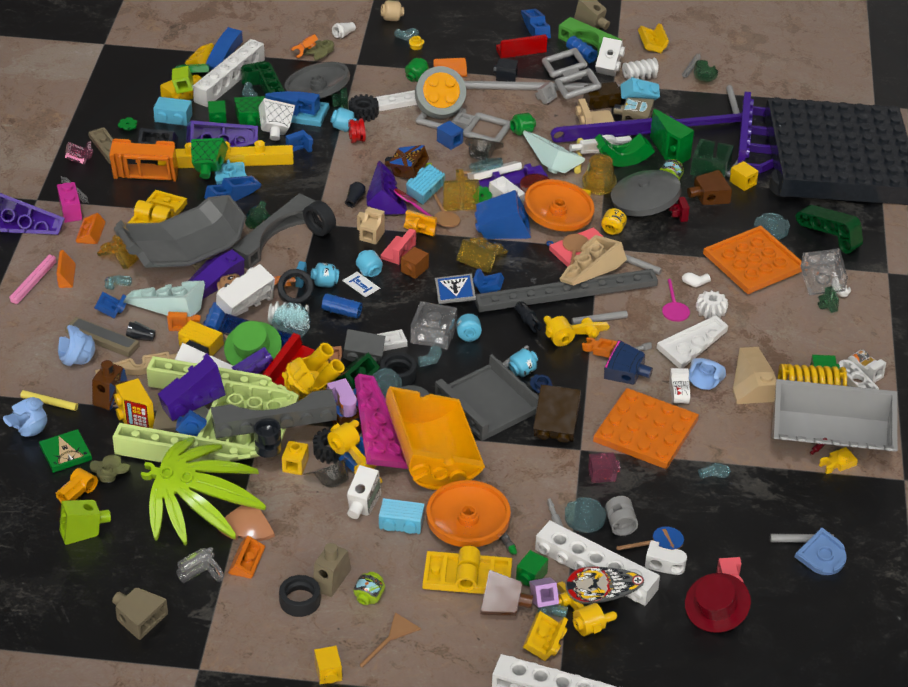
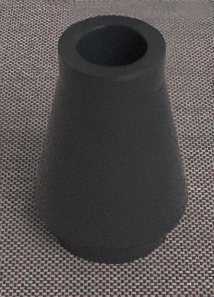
[345,182,366,208]
[126,321,156,341]

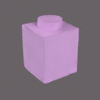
[529,577,559,607]

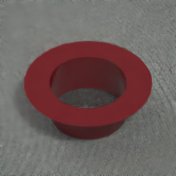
[685,573,751,632]

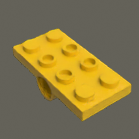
[128,190,187,223]
[423,546,512,594]

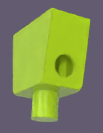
[60,500,111,545]

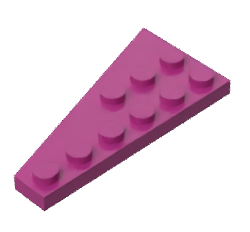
[354,374,408,469]

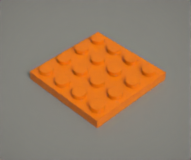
[703,226,806,294]
[593,388,699,469]

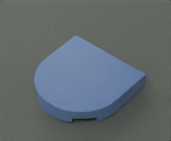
[795,528,847,575]

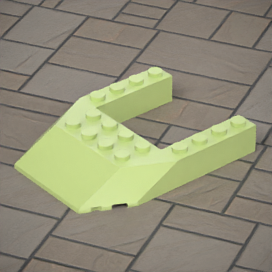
[113,356,299,463]

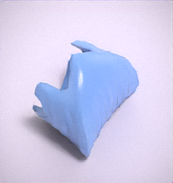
[689,358,726,390]

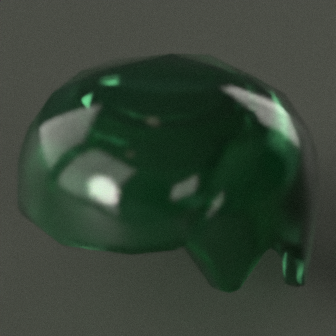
[694,60,719,82]

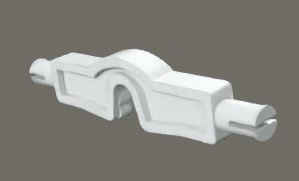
[569,135,632,154]

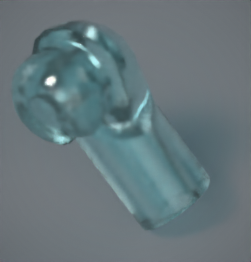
[395,28,419,41]
[242,82,258,97]
[104,275,132,289]
[418,346,442,367]
[698,463,730,479]
[537,605,568,618]

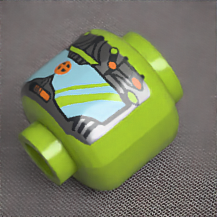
[660,159,684,180]
[353,572,385,605]

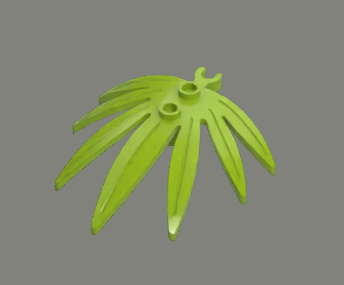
[141,437,266,545]

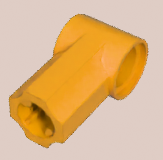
[56,468,98,504]

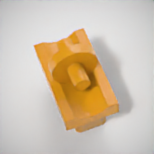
[403,210,437,236]

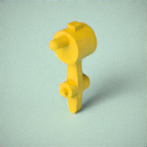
[544,316,610,346]
[327,420,382,484]
[557,581,617,636]

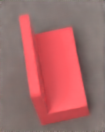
[381,228,416,265]

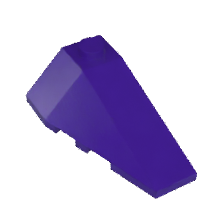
[188,249,245,299]

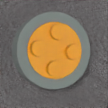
[415,66,466,119]

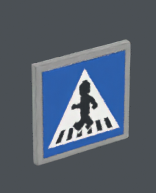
[435,274,476,304]

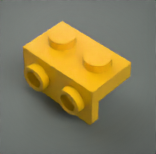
[638,23,669,54]
[523,611,568,661]

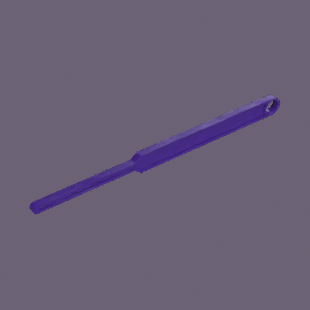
[550,113,742,143]

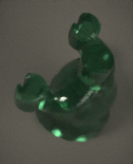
[245,201,270,229]

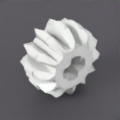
[696,290,728,319]

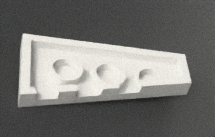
[657,315,728,368]

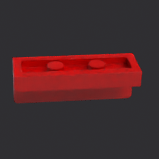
[496,34,547,59]
[263,333,315,386]

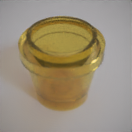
[582,154,617,195]

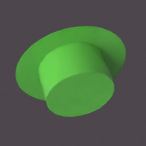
[224,321,281,366]

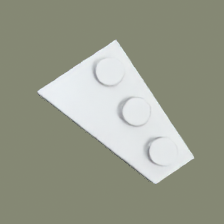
[216,264,275,319]

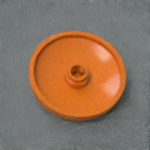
[524,179,595,232]
[426,480,511,547]

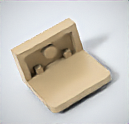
[575,99,615,125]

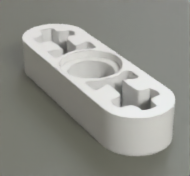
[838,360,879,389]

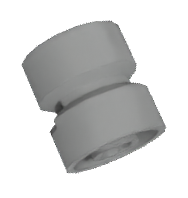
[605,496,638,536]

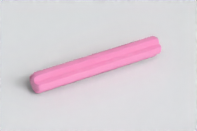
[9,255,56,304]

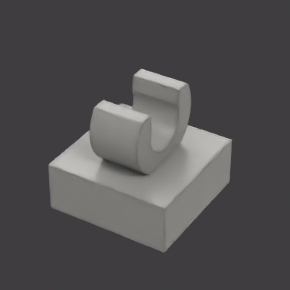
[535,81,557,104]

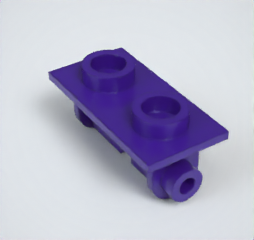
[232,347,273,374]

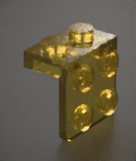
[97,235,139,269]
[457,236,508,273]

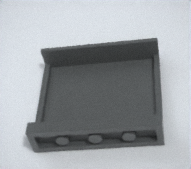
[435,354,539,441]

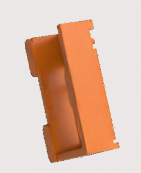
[109,139,178,182]

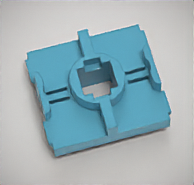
[214,160,247,185]

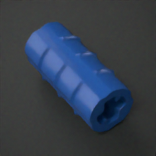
[566,36,598,63]
[321,294,363,319]
[203,302,227,331]

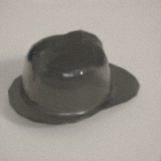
[465,137,504,161]
[302,458,349,488]

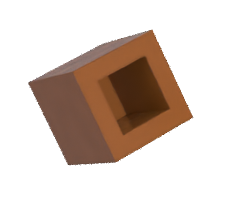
[401,247,429,279]

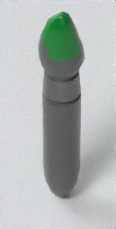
[500,532,517,555]

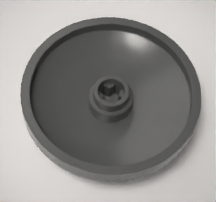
[285,62,350,98]
[611,170,681,216]

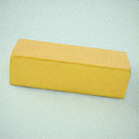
[185,43,214,65]

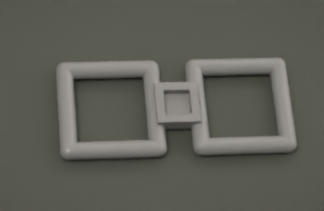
[542,48,601,99]
[416,108,510,145]

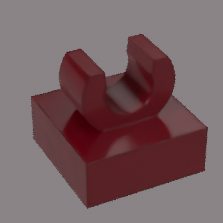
[669,197,690,222]

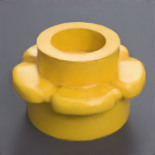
[409,36,424,50]

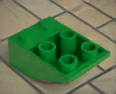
[650,109,694,164]

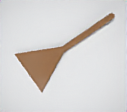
[360,612,421,667]

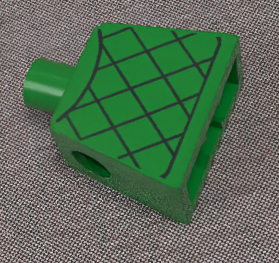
[234,96,265,126]
[191,138,228,179]

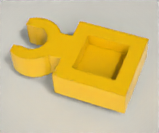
[819,447,858,474]

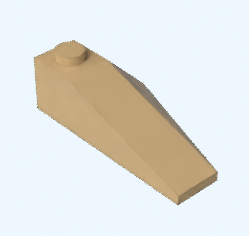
[560,235,627,285]
[733,347,776,404]

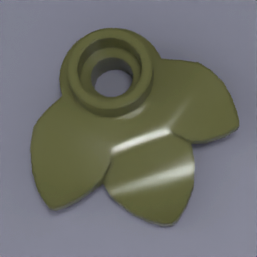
[303,40,334,61]
[90,455,131,482]

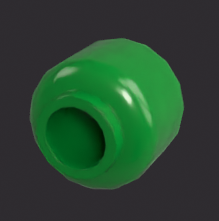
[405,58,429,82]
[510,113,536,136]

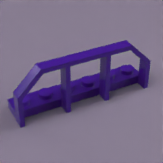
[737,91,774,173]

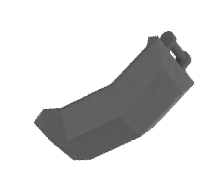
[114,195,246,268]

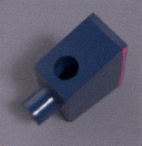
[604,340,653,385]

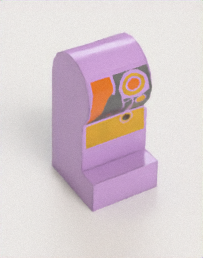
[327,378,357,417]

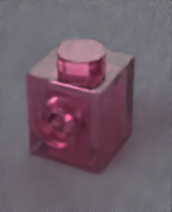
[588,452,620,483]

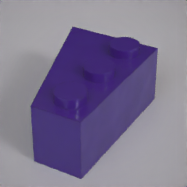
[158,353,226,421]

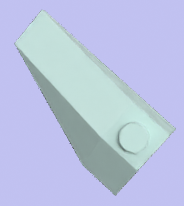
[523,130,585,174]
[124,281,205,317]

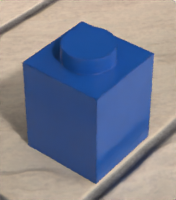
[437,121,463,150]

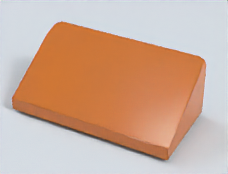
[433,58,467,77]
[76,213,105,244]
[56,250,76,288]
[228,535,265,579]

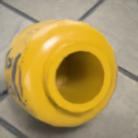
[601,208,627,235]

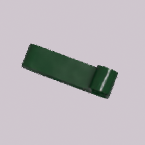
[241,61,285,95]
[796,205,863,254]

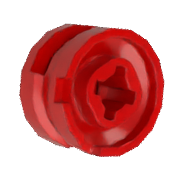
[348,118,366,143]

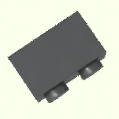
[342,329,386,365]

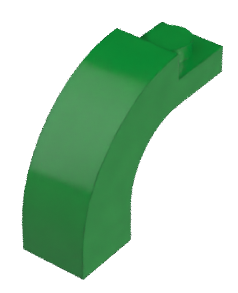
[595,133,655,167]

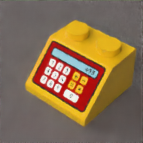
[114,378,155,429]

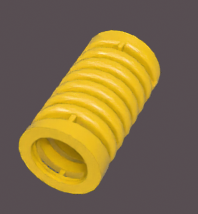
[777,364,847,386]

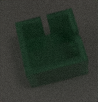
[690,139,734,178]

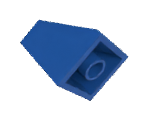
[475,190,531,239]

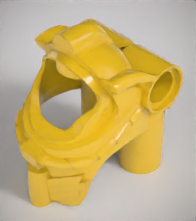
[282,343,344,401]

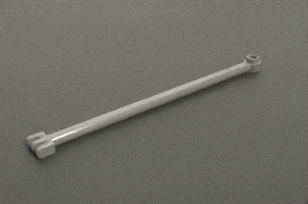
[464,81,625,91]

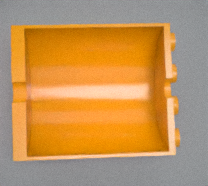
[386,386,485,490]

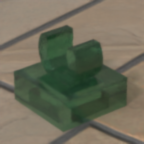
[332,88,348,110]
[818,286,839,313]

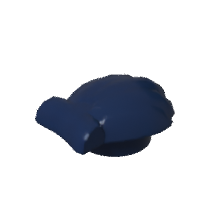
[530,374,552,394]

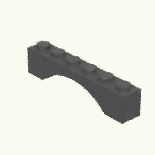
[231,193,315,270]
[211,389,337,439]

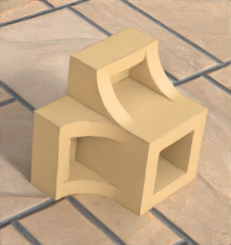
[357,207,385,245]

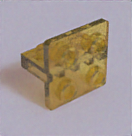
[443,169,479,211]

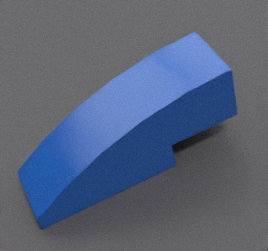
[521,9,551,38]
[206,27,243,70]
[265,91,320,116]
[204,175,261,201]

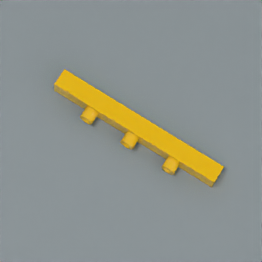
[158,140,293,168]

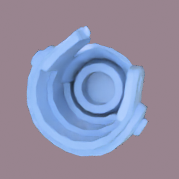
[58,325,96,366]
[3,397,47,437]

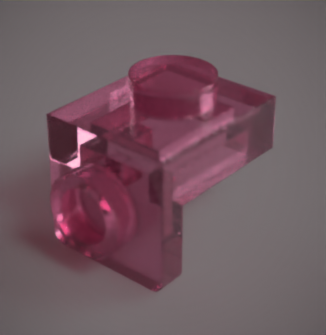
[65,141,93,164]

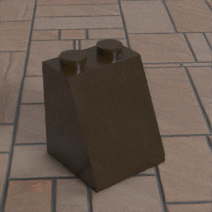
[533,385,581,443]

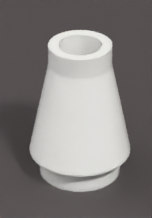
[332,22,356,39]

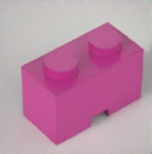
[57,182,82,223]

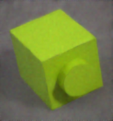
[172,66,193,94]

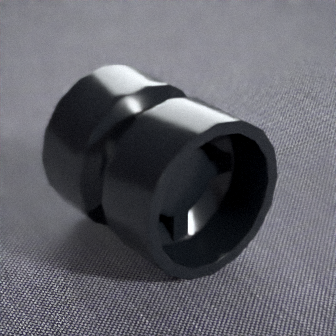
[254,418,282,458]

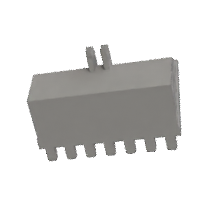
[771,379,898,451]

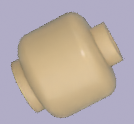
[381,0,404,21]

